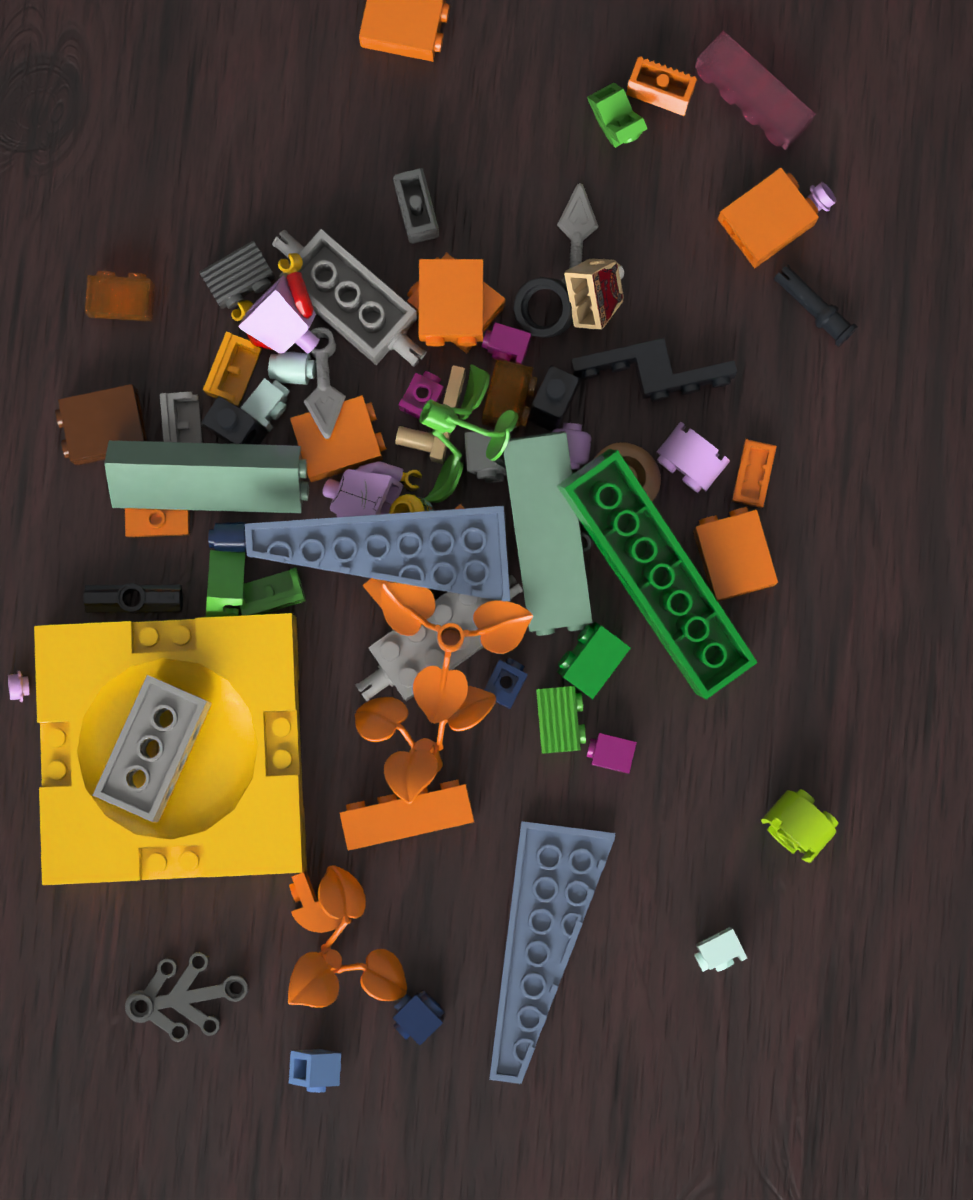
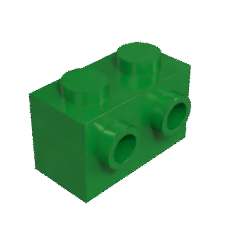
[557,621,631,699]

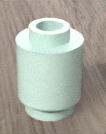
[268,352,316,385]

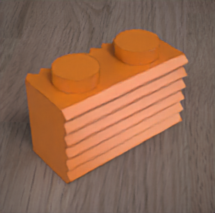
[626,56,697,116]

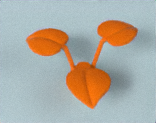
[381,582,533,724]
[355,686,497,805]
[288,865,407,1008]

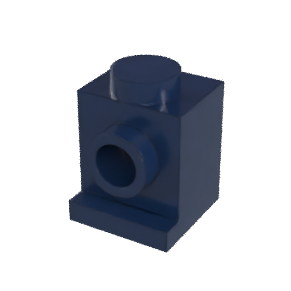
[484,658,528,710]

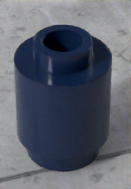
[208,522,247,554]

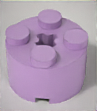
[657,422,730,493]

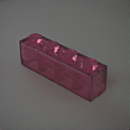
[695,30,815,150]

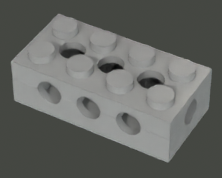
[92,675,212,822]

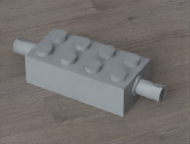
[272,229,427,367]
[355,575,523,702]

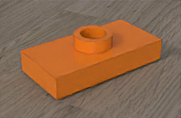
[731,439,777,508]
[125,508,190,537]

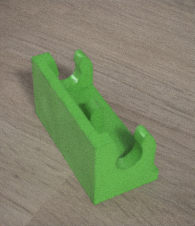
[206,550,245,617]
[239,568,306,616]

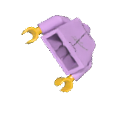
[323,461,422,517]

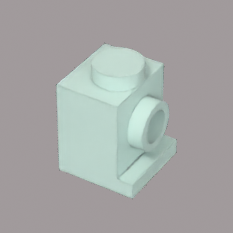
[241,378,290,432]
[694,927,747,972]

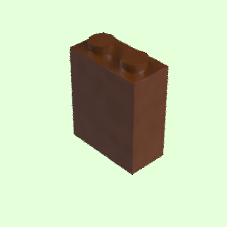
[55,384,148,465]

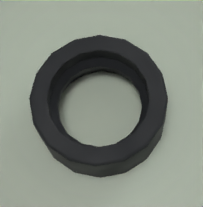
[513,277,573,338]

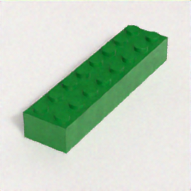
[557,449,758,700]

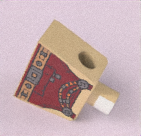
[564,259,624,330]

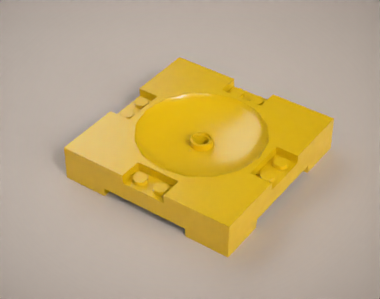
[34,613,307,885]

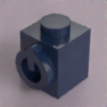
[393,990,445,1046]

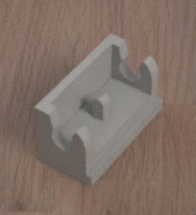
[160,392,203,443]

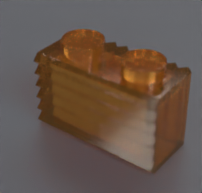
[85,271,155,322]
[482,359,538,433]

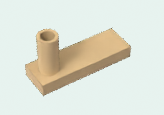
[395,365,466,464]

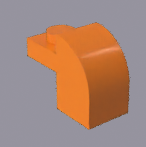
[289,871,353,933]

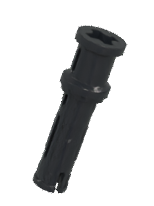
[774,265,858,347]

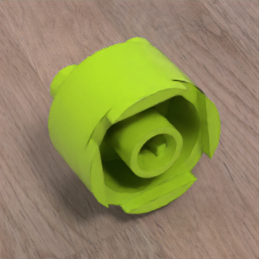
[761,789,839,863]

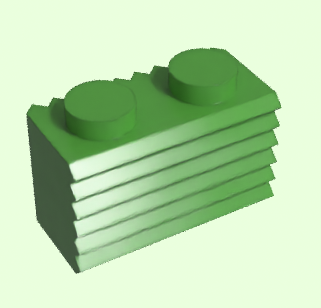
[536,686,586,754]

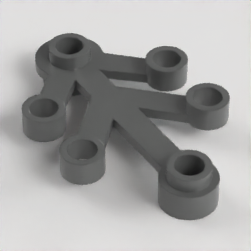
[125,952,249,1042]

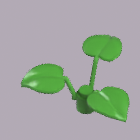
[419,365,518,503]

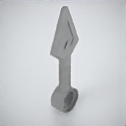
[557,183,599,284]
[304,327,346,439]

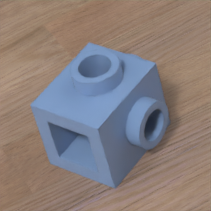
[289,1049,341,1093]

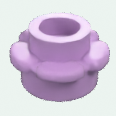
[808,182,837,212]
[8,671,29,702]

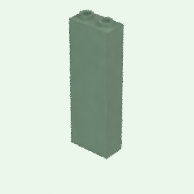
[504,431,593,636]
[104,440,309,513]

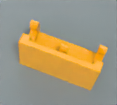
[203,331,262,407]

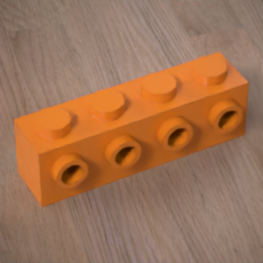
[340,780,475,851]

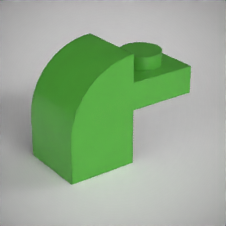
[587,83,648,148]

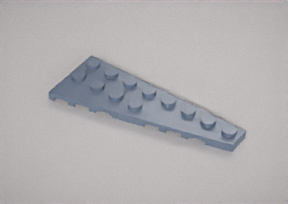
[245,506,510,601]
[489,821,615,1084]

